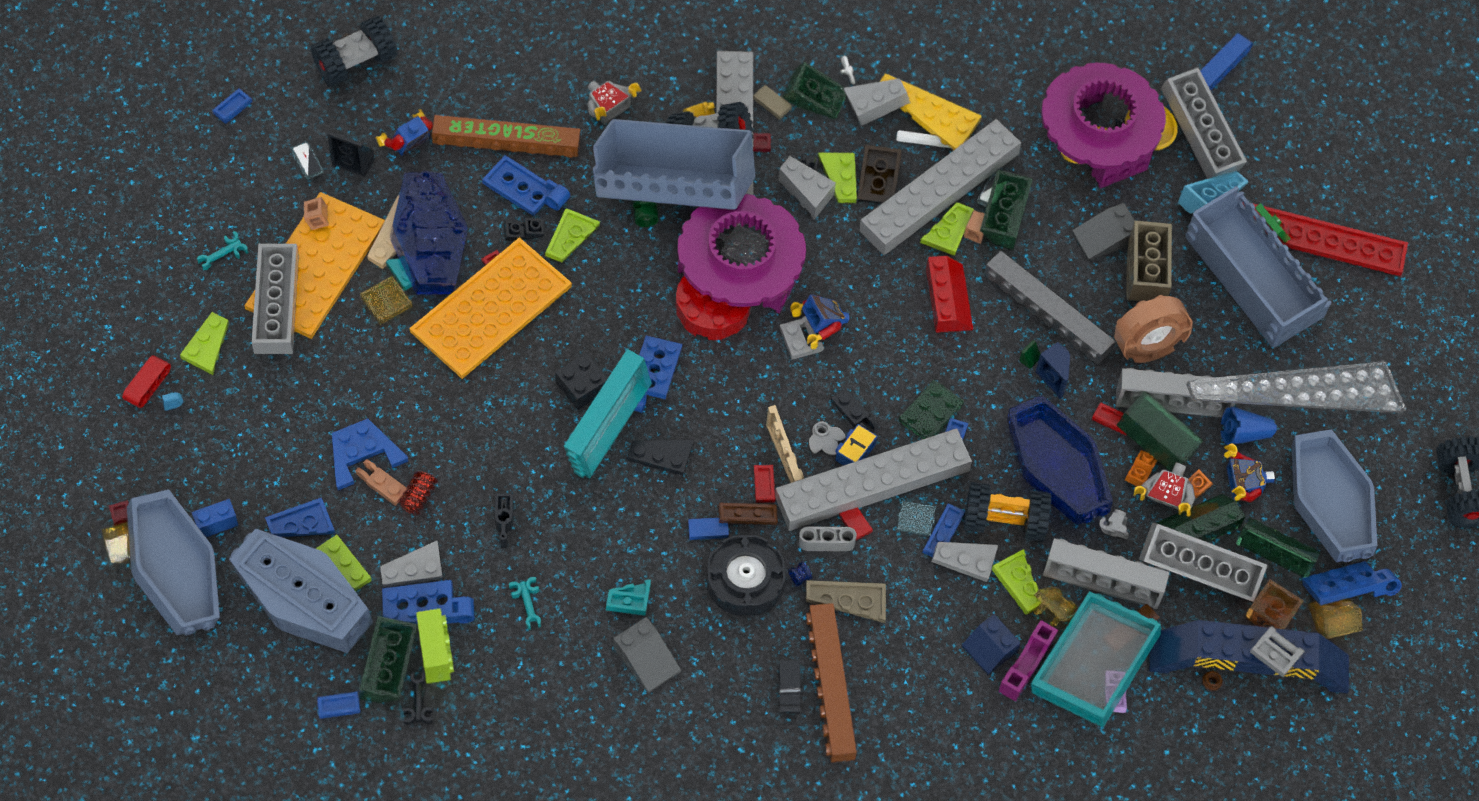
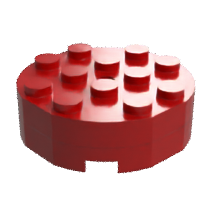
[676,276,751,340]

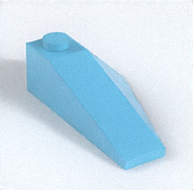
[1178,171,1248,213]

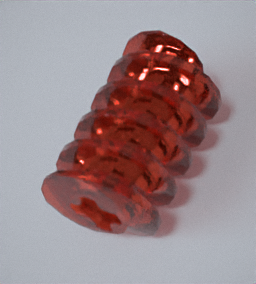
[399,471,438,515]

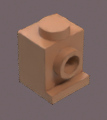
[304,197,329,230]
[964,211,989,244]

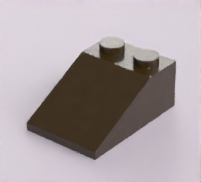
[857,145,902,203]

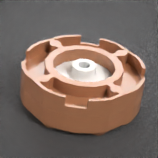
[1114,295,1193,363]

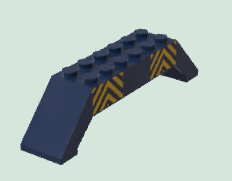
[1149,620,1349,694]

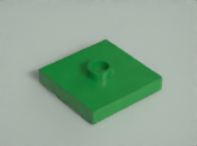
[1255,203,1291,242]

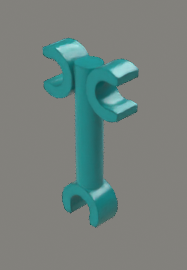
[197,231,248,270]
[509,577,541,630]

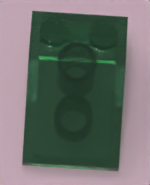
[782,62,846,120]

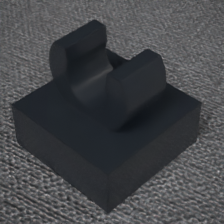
[800,154,819,171]

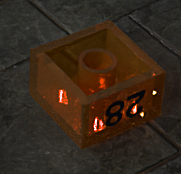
[1245,579,1304,630]

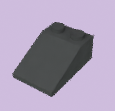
[1072,203,1135,261]
[613,617,681,693]

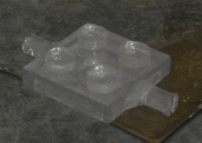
[718,224,768,266]

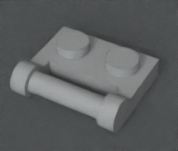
[779,316,824,360]
[1250,626,1305,677]

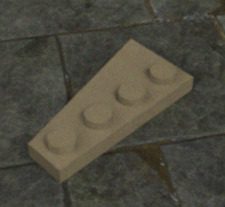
[806,580,886,623]

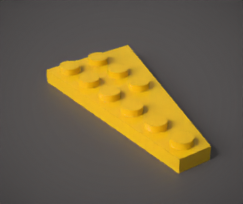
[880,73,982,151]

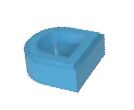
[162,393,183,411]

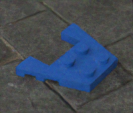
[332,419,408,490]

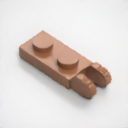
[355,459,409,506]

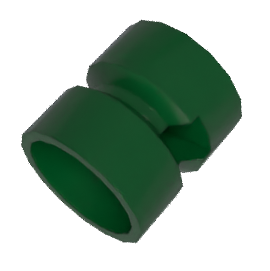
[632,200,659,227]

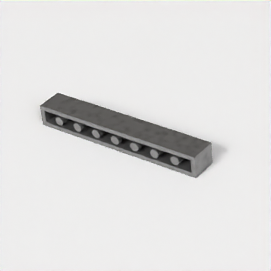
[984,251,1115,364]

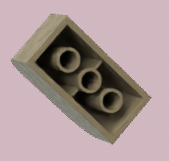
[1126,221,1172,302]

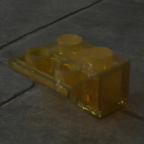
[1308,598,1363,639]

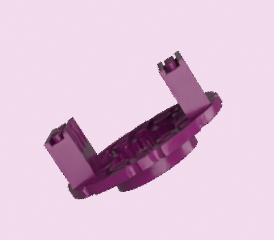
[1041,63,1166,189]
[678,194,806,314]

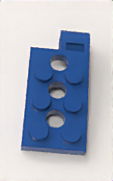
[482,155,571,216]
[625,336,683,413]
[1302,561,1402,606]
[382,580,475,628]

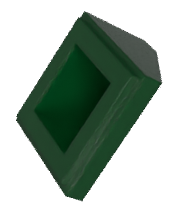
[1019,340,1041,368]

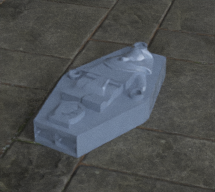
[1292,429,1378,562]
[127,490,220,635]

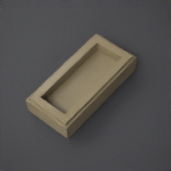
[753,85,792,120]

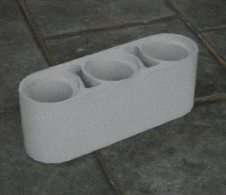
[798,527,857,551]

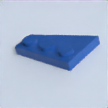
[265,498,335,537]

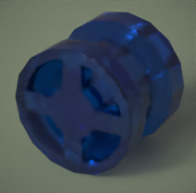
[788,562,812,586]

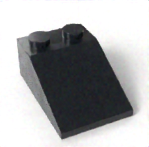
[327,131,375,177]

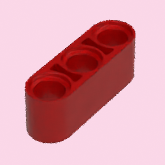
[122,355,171,408]

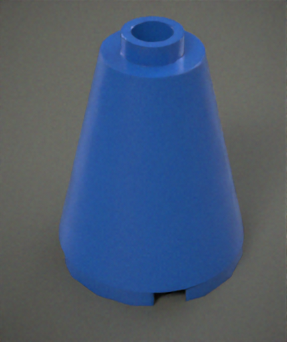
[1221,407,1277,445]

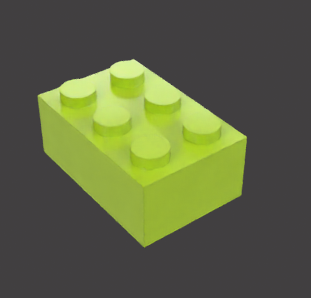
[416,609,454,684]

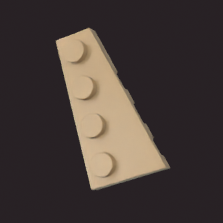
[367,196,428,269]
[766,405,804,483]

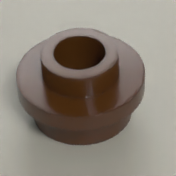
[1202,671,1223,691]

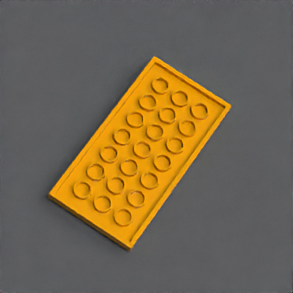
[244,192,385,339]
[409,238,572,379]

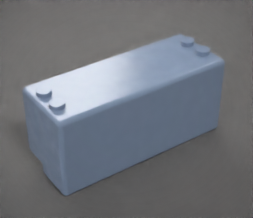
[593,119,755,210]
[1185,186,1331,348]

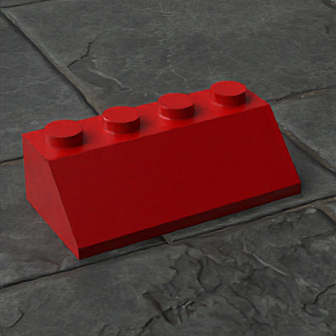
[926,256,973,333]

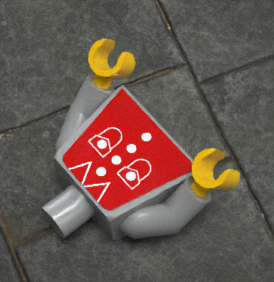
[587,81,641,124]
[1133,463,1195,517]

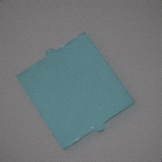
[897,501,936,537]

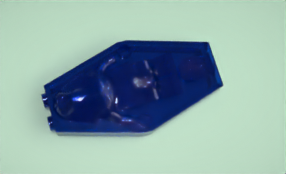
[390,171,468,294]
[1007,395,1113,525]

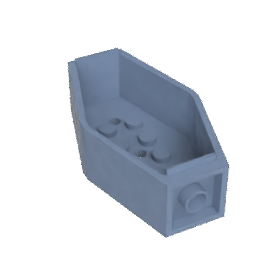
[230,529,373,653]

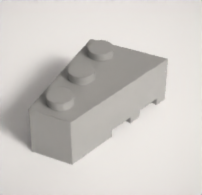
[844,78,910,126]
[779,156,836,220]

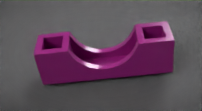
[998,620,1058,702]

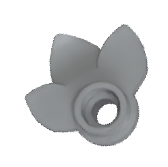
[809,421,846,456]

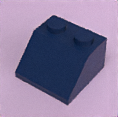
[1035,342,1070,399]
[962,614,1021,675]

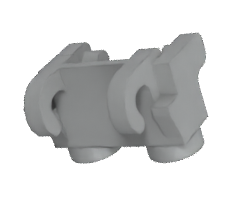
[1099,509,1129,540]

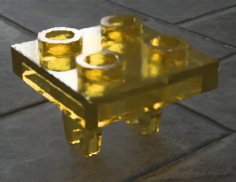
[360,276,413,325]
[1034,586,1078,628]

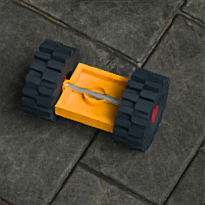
[964,482,1051,542]

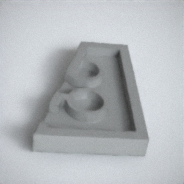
[380,541,443,587]
[931,542,998,582]

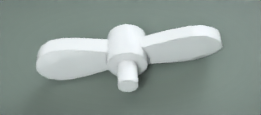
[841,56,855,84]

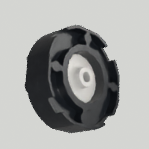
[707,535,785,615]

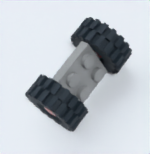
[310,15,398,87]
[666,102,754,139]
[1436,436,1479,528]

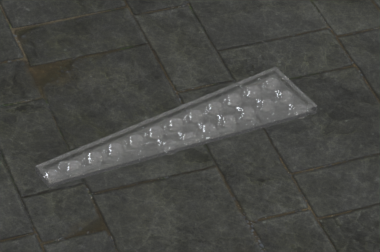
[1186,361,1406,413]

